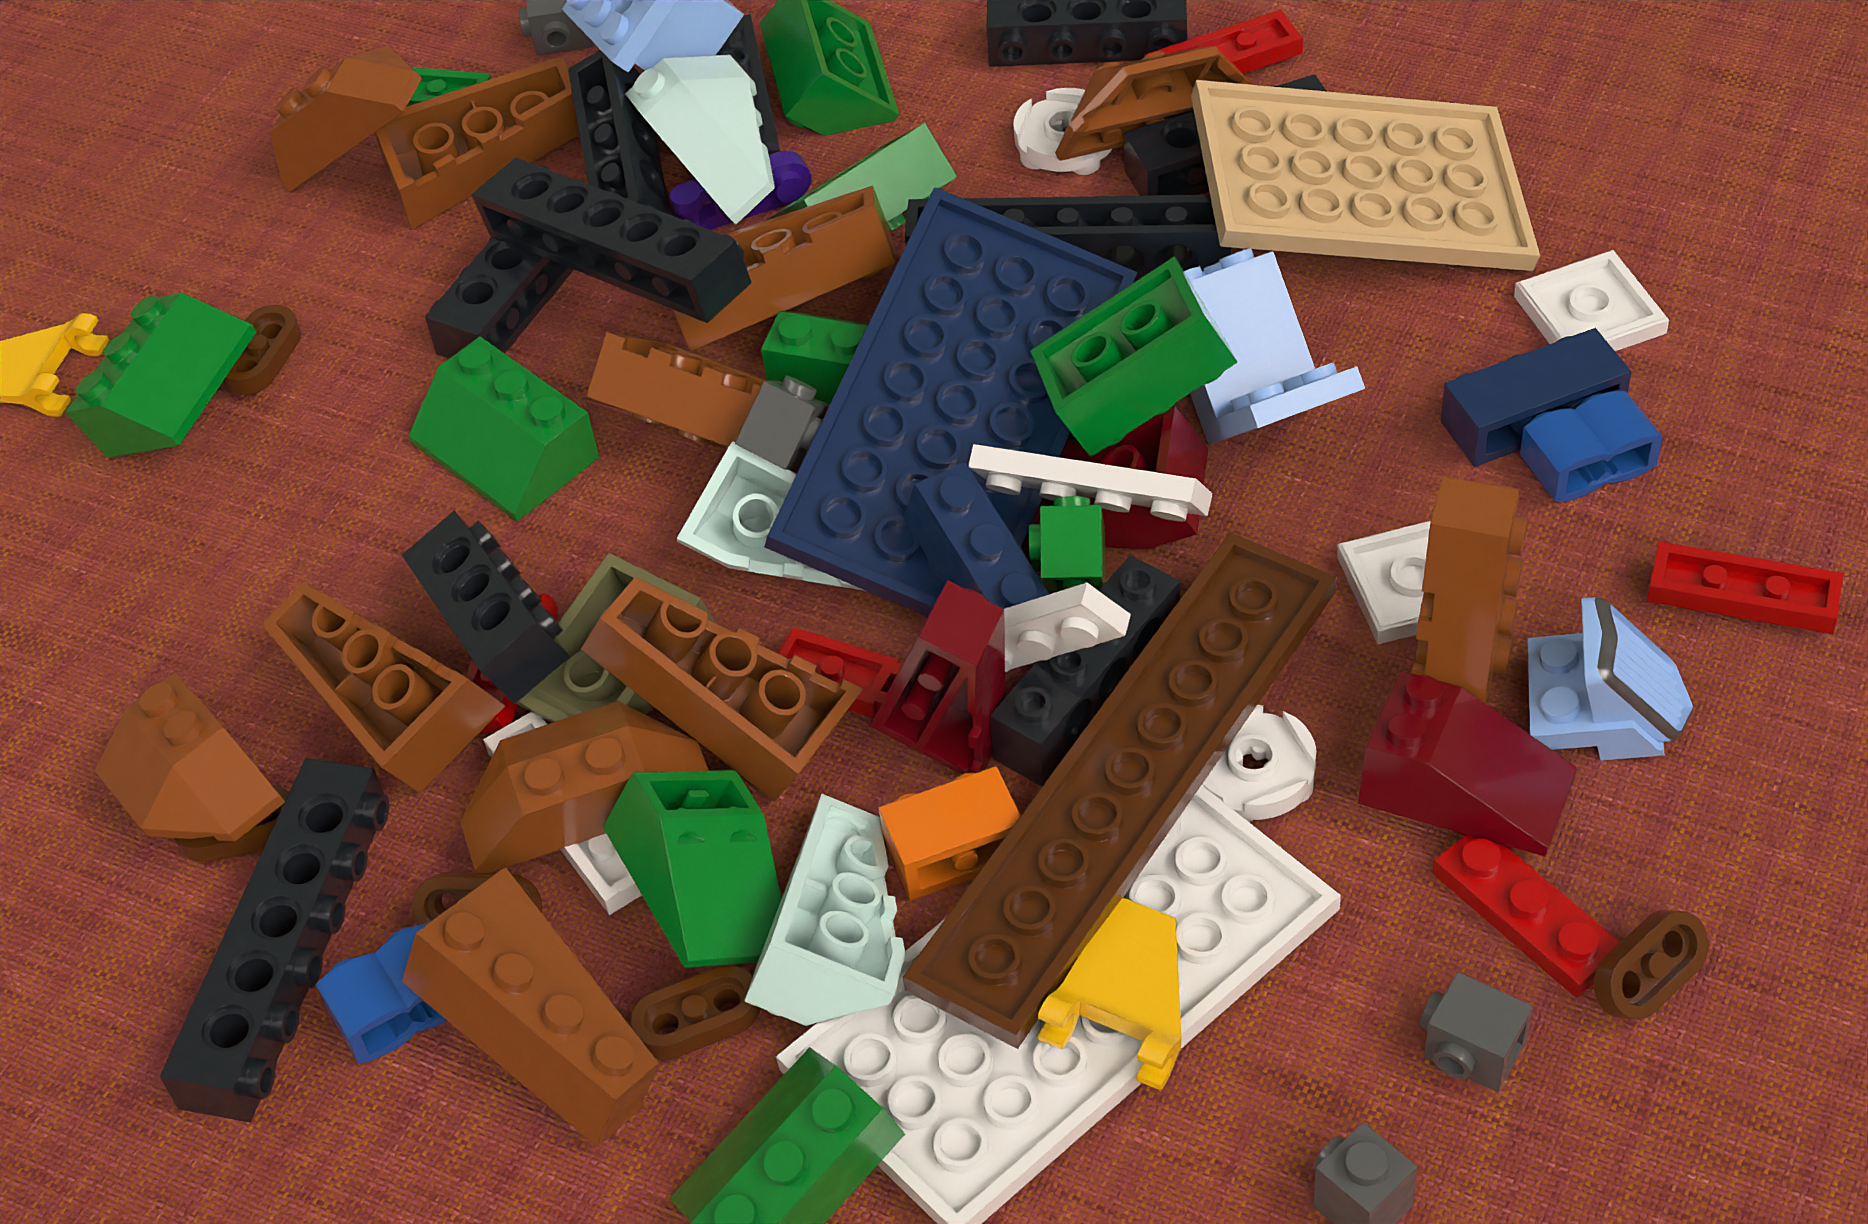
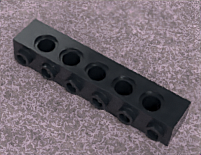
[471,157,752,323]
[904,195,1231,280]
[159,758,389,1123]

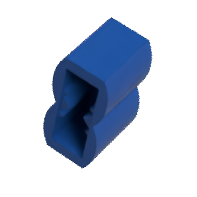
[1520,391,1662,501]
[316,922,447,1064]

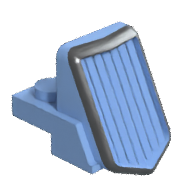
[1528,597,1694,761]

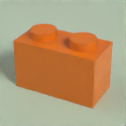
[878,766,1021,901]

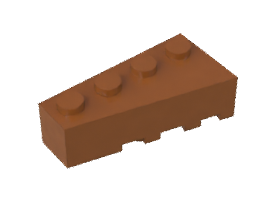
[374,56,580,230]
[673,185,895,351]
[587,332,830,474]
[1412,477,1529,705]
[581,577,863,802]
[261,582,505,793]
[402,867,659,1147]

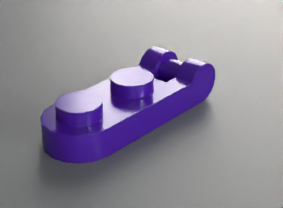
[669,151,812,230]

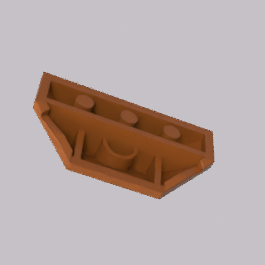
[270,45,422,192]
[1055,46,1252,161]
[94,672,285,842]
[461,701,708,873]

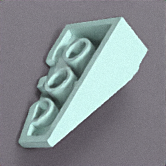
[626,55,775,224]
[677,441,866,591]
[745,794,906,1026]

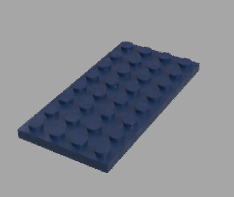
[764,187,1137,617]

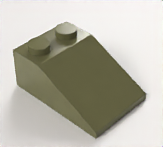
[516,553,717,723]

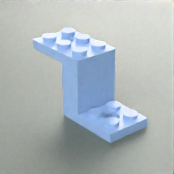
[562,0,744,72]
[1185,248,1365,445]

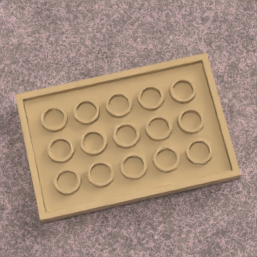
[1191,80,1540,271]

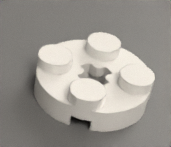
[1013,88,1112,175]
[1202,705,1317,823]

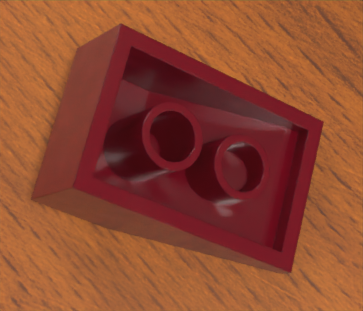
[1023,405,1208,549]
[1358,671,1577,857]

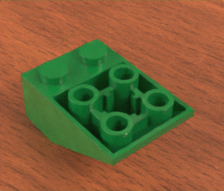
[603,770,781,968]

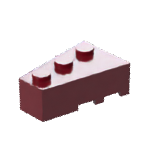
[870,580,1005,775]

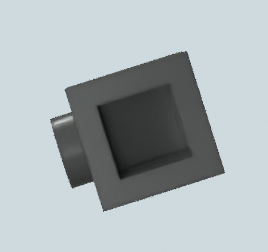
[519,0,594,55]
[735,376,828,470]
[1420,972,1533,1093]
[1314,1122,1417,1224]

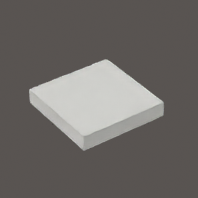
[1514,250,1669,351]
[1337,521,1431,645]

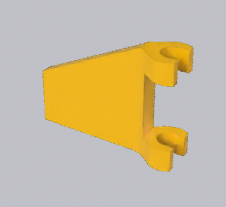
[0,313,110,417]
[1038,898,1182,1091]

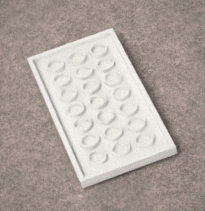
[776,785,1341,1224]

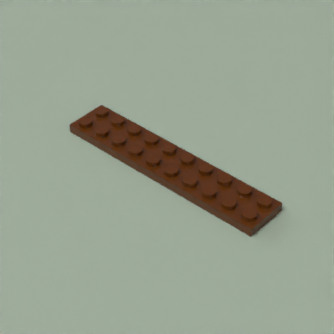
[903,532,1336,1049]

